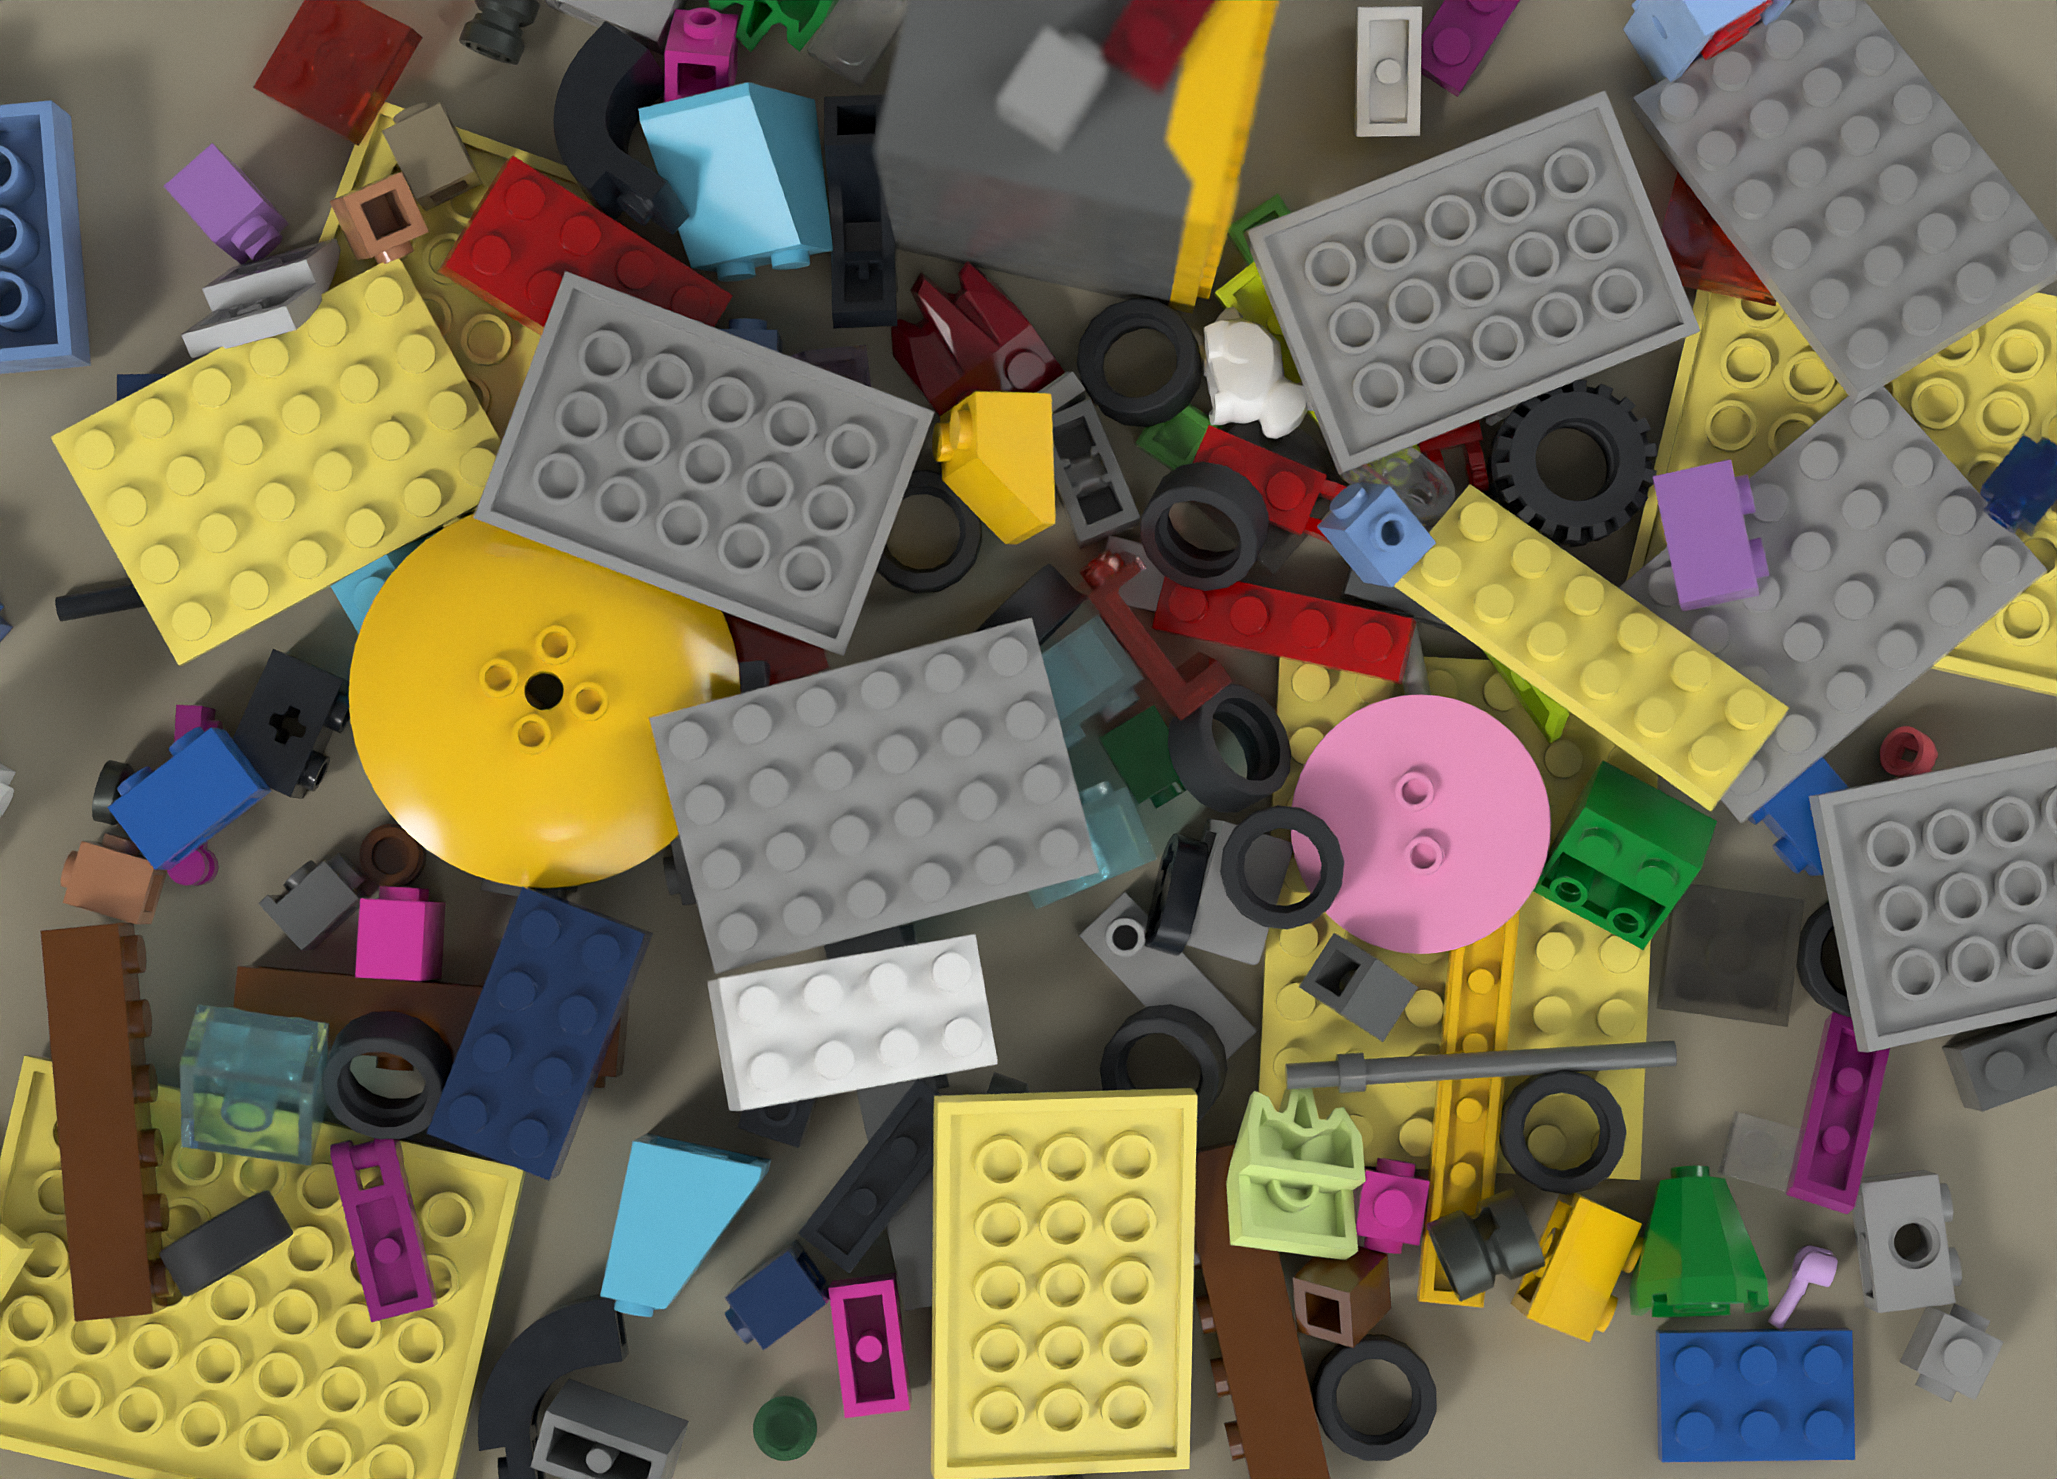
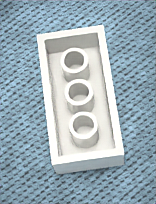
[707,934,998,1111]

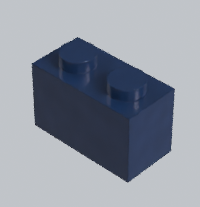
[724,1239,830,1351]

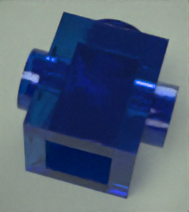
[1980,434,2057,538]

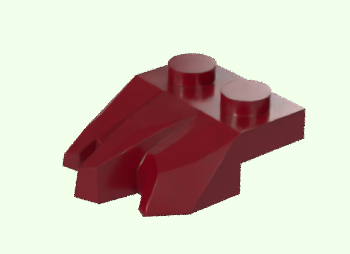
[891,261,1065,418]

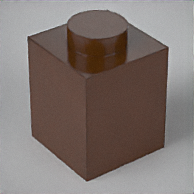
[1293,1246,1392,1348]

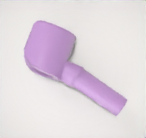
[1768,1245,1838,1329]

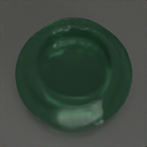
[753,1395,818,1461]

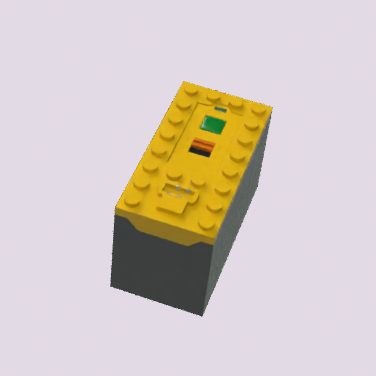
[874,0,1278,314]

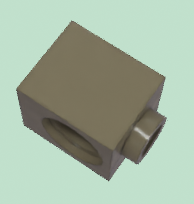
[382,102,483,211]

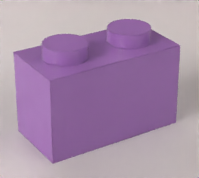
[164,143,289,264]
[1653,459,1769,612]

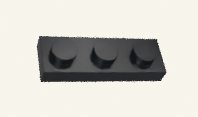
[798,1078,943,1274]

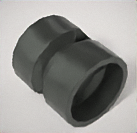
[1426,1188,1545,1302]

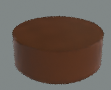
[359,824,426,887]

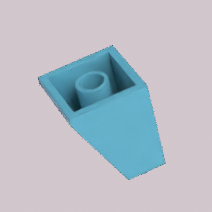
[639,82,833,282]
[600,1133,771,1317]

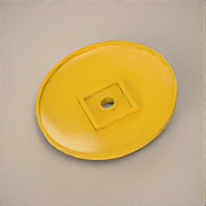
[349,513,741,889]

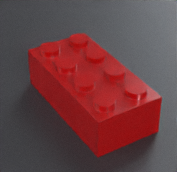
[438,155,733,336]

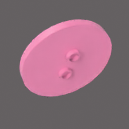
[1291,695,1551,954]

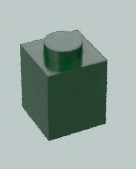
[1098,705,1187,809]

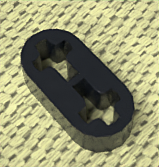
[1144,833,1208,956]

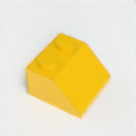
[932,391,1055,544]
[1511,1193,1643,1343]

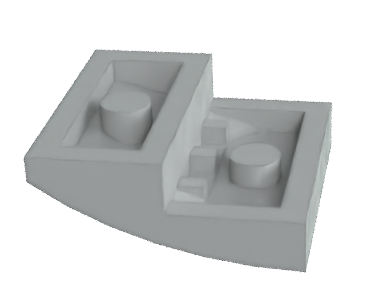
[181,238,341,358]

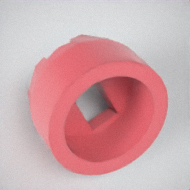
[1880,726,1938,778]

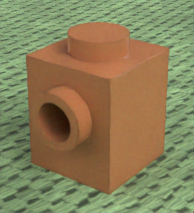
[329,172,429,264]
[61,833,167,925]

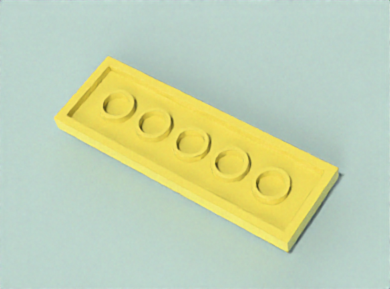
[1394,484,1789,812]

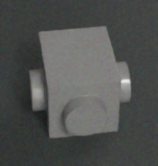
[1900,1304,2004,1403]

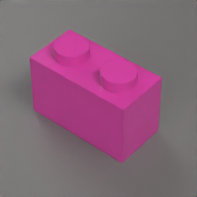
[355,886,446,981]
[828,1272,912,1418]

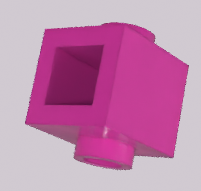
[665,8,738,102]
[1354,1158,1430,1254]

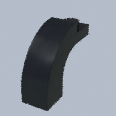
[553,21,689,235]
[824,94,898,329]
[478,1294,630,1479]

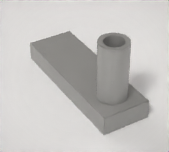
[1079,892,1257,1062]

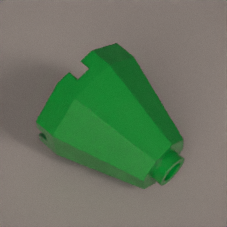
[1629,1165,1769,1318]

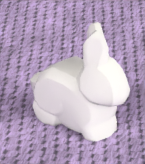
[1199,307,1313,439]

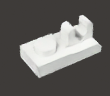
[1354,6,1422,137]

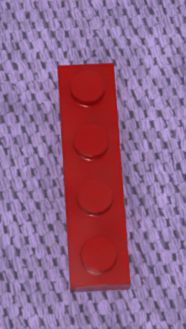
[1152,576,1416,684]

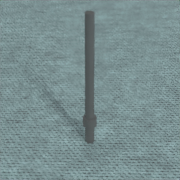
[1285,1040,1677,1093]

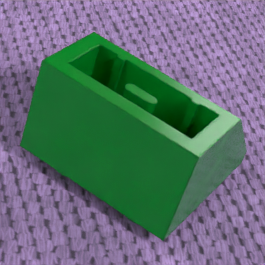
[1533,760,1717,950]

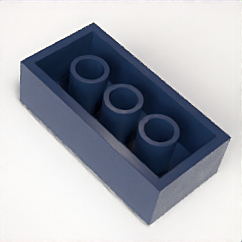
[427,887,653,1181]

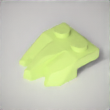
[1226,1088,1366,1260]

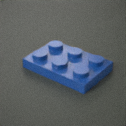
[1655,1328,1855,1463]

